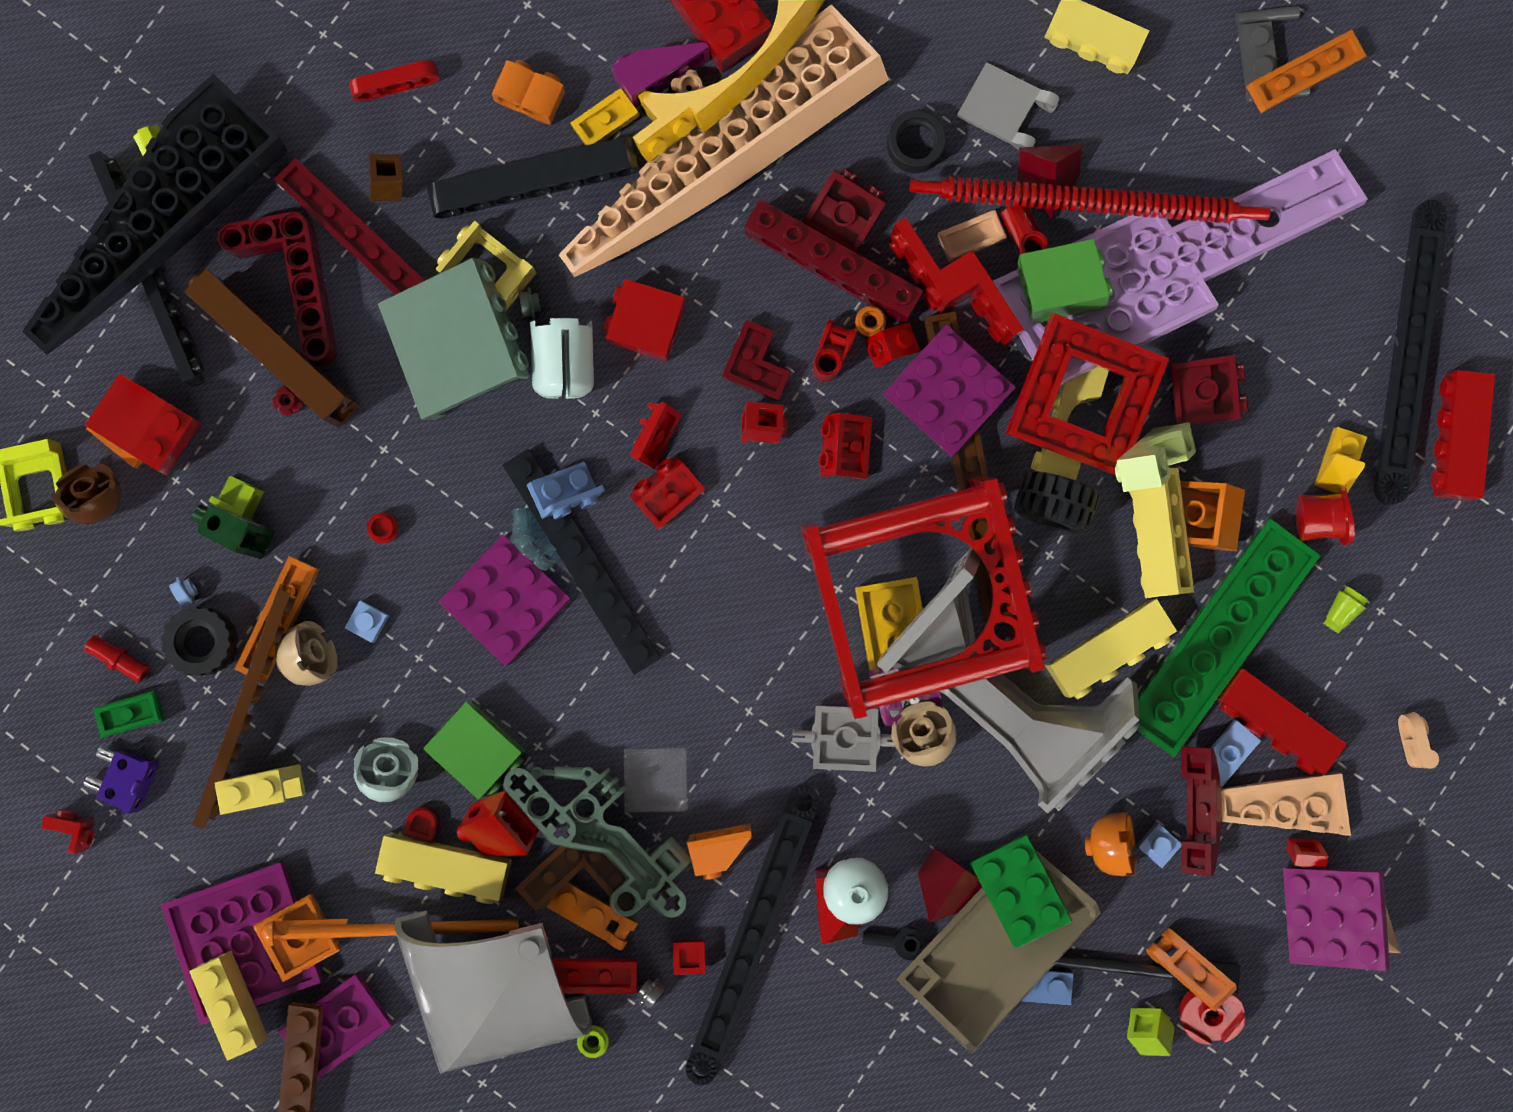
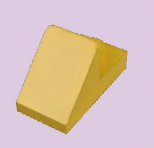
[1314,427,1367,494]

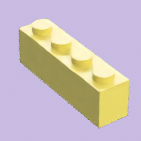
[1129,468,1194,598]
[1045,599,1177,699]
[375,832,512,904]

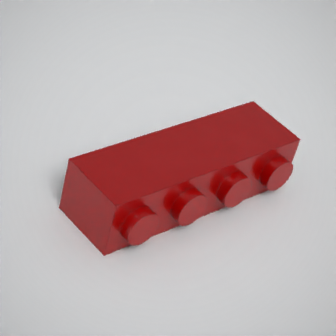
[1431,370,1495,501]
[1216,669,1347,775]

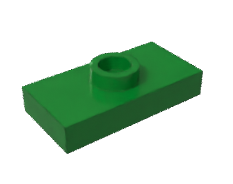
[93,691,165,738]

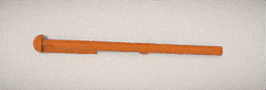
[261,919,519,946]

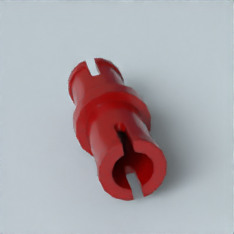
[83,634,150,684]

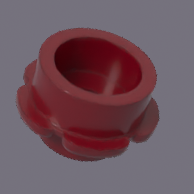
[272,386,303,416]

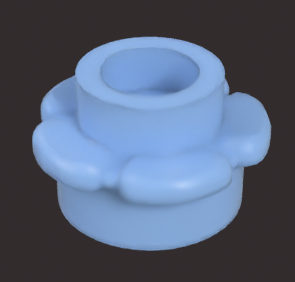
[169,577,198,606]

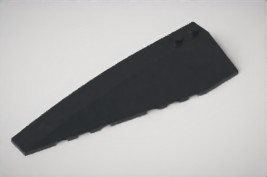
[22,74,287,355]

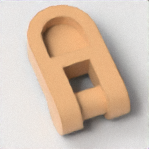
[1398,712,1439,769]

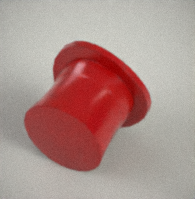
[1296,486,1355,545]

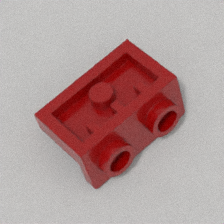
[819,413,872,480]
[629,456,706,530]

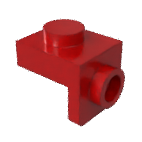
[865,323,920,368]
[41,809,94,854]

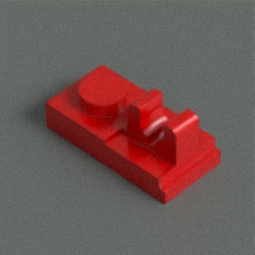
[630,402,682,470]

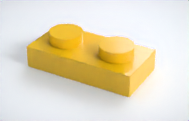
[570,88,639,146]

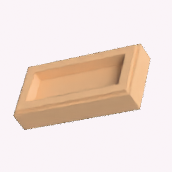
[937,210,1007,263]

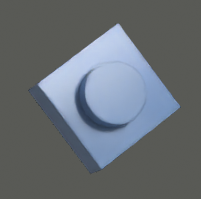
[345,601,390,643]
[1136,822,1181,868]

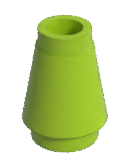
[1323,586,1368,634]

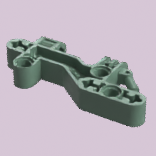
[503,766,691,918]

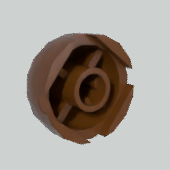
[51,463,121,525]

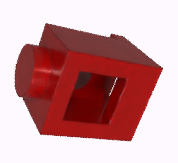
[741,401,788,444]

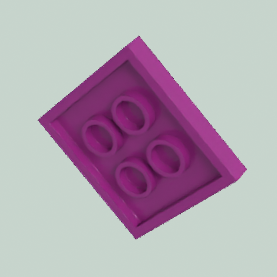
[882,325,1016,457]
[439,534,572,666]
[1283,867,1390,971]

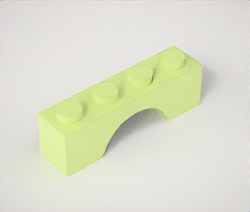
[1115,422,1196,492]

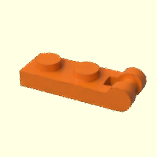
[547,881,638,950]
[1146,928,1237,1012]

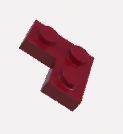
[721,320,791,402]

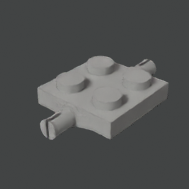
[792,705,895,772]

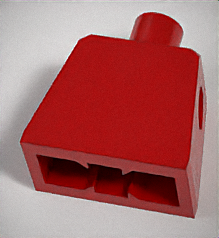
[457,791,539,856]

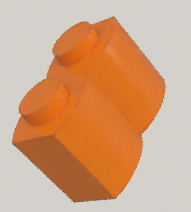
[492,60,565,125]

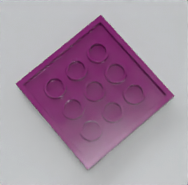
[161,861,323,1025]

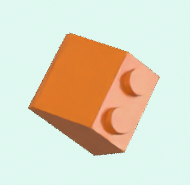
[1180,481,1245,551]

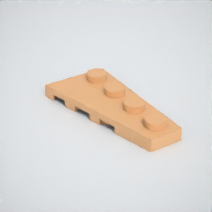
[1221,772,1351,836]

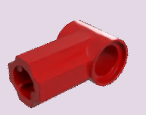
[1000,202,1048,260]

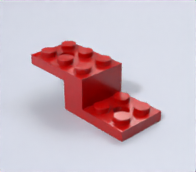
[889,217,1024,347]

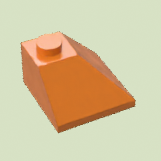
[687,823,752,880]

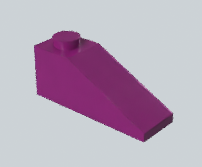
[611,42,710,108]

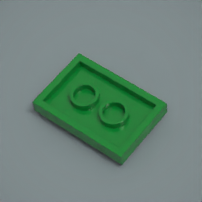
[970,834,1072,949]

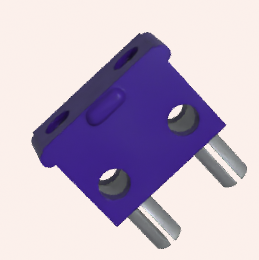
[84,747,159,814]

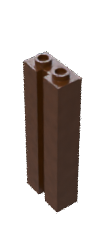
[184,269,360,428]

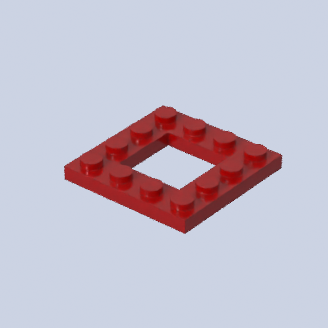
[1005,313,1169,476]

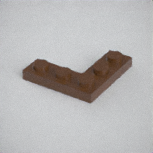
[514,846,633,912]

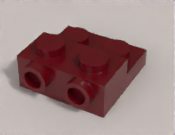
[802,167,888,253]
[1171,355,1248,425]

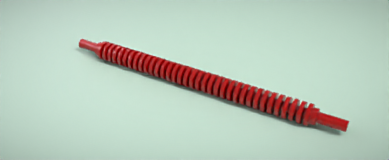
[909,176,1270,224]

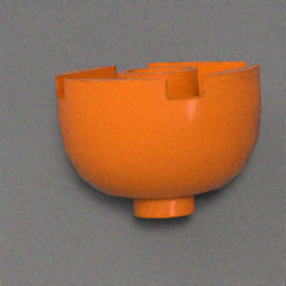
[1085,812,1137,876]

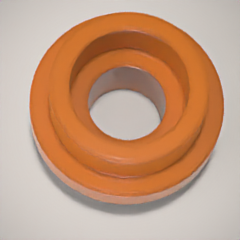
[855,306,886,337]

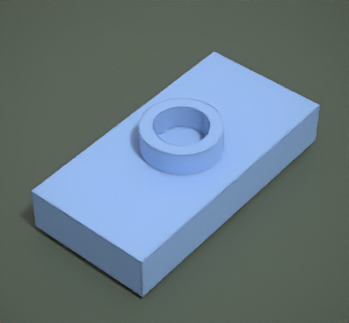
[1211,720,1261,788]

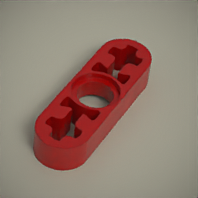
[349,60,440,102]

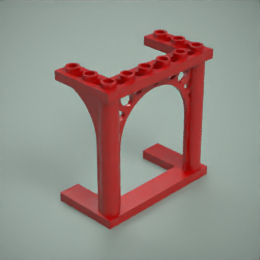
[800,477,1047,720]

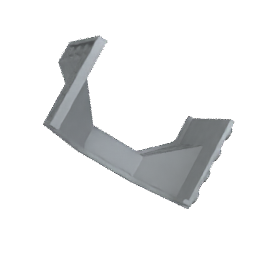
[876,548,1140,813]

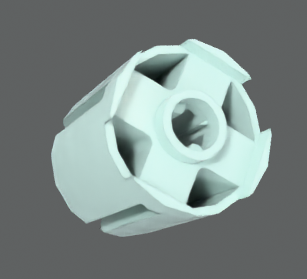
[530,318,594,399]

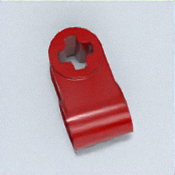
[812,319,858,382]

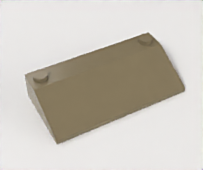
[896,852,1101,1054]

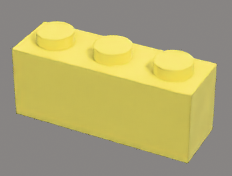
[1044,0,1149,74]
[189,951,268,1061]

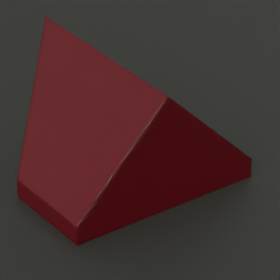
[1018,145,1082,219]
[917,847,982,923]

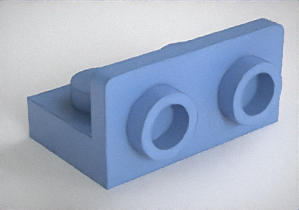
[527,462,605,520]

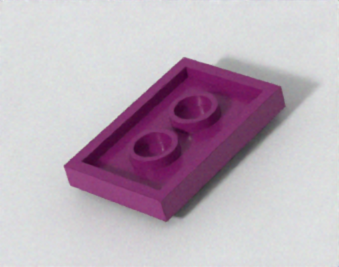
[277,972,394,1080]

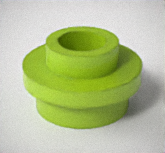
[577,1025,609,1058]

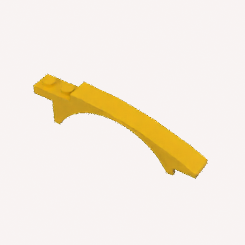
[633,0,825,163]

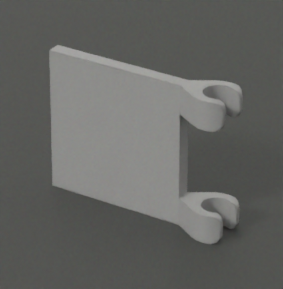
[957,62,1059,150]

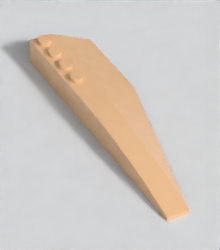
[559,4,889,277]

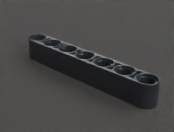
[427,137,641,219]

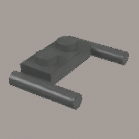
[1235,6,1310,103]

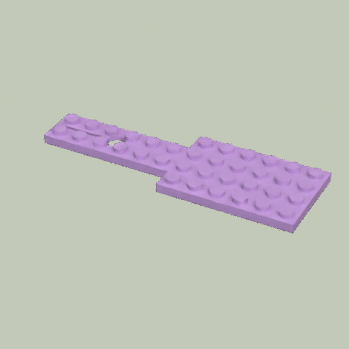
[993,149,1368,385]

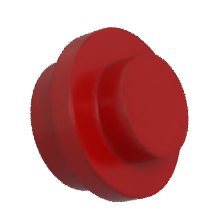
[367,513,399,544]

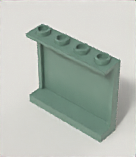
[378,258,530,420]

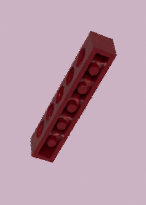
[744,199,923,324]

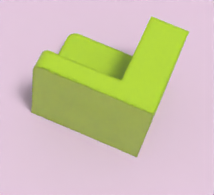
[209,476,265,519]
[1127,1008,1174,1056]

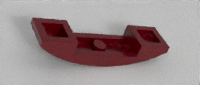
[1181,746,1222,876]

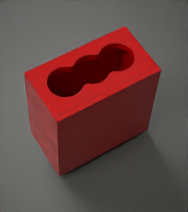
[603,279,686,362]

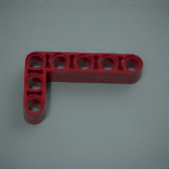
[218,212,337,366]

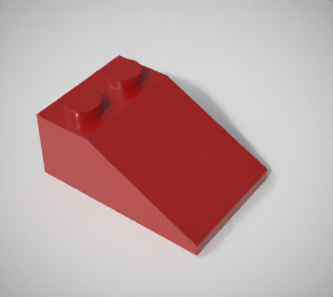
[85,373,201,475]

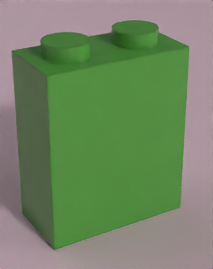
[1017,239,1113,324]
[423,701,526,800]

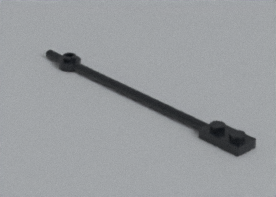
[862,926,1241,994]

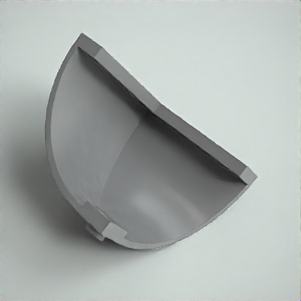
[395,910,592,1073]

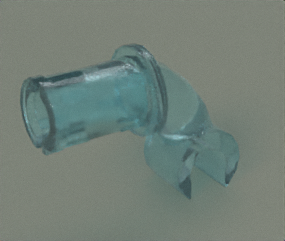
[509,508,557,570]

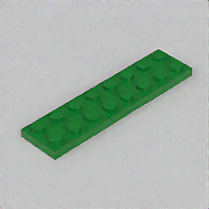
[1136,519,1321,757]

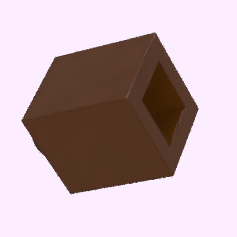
[368,154,403,201]

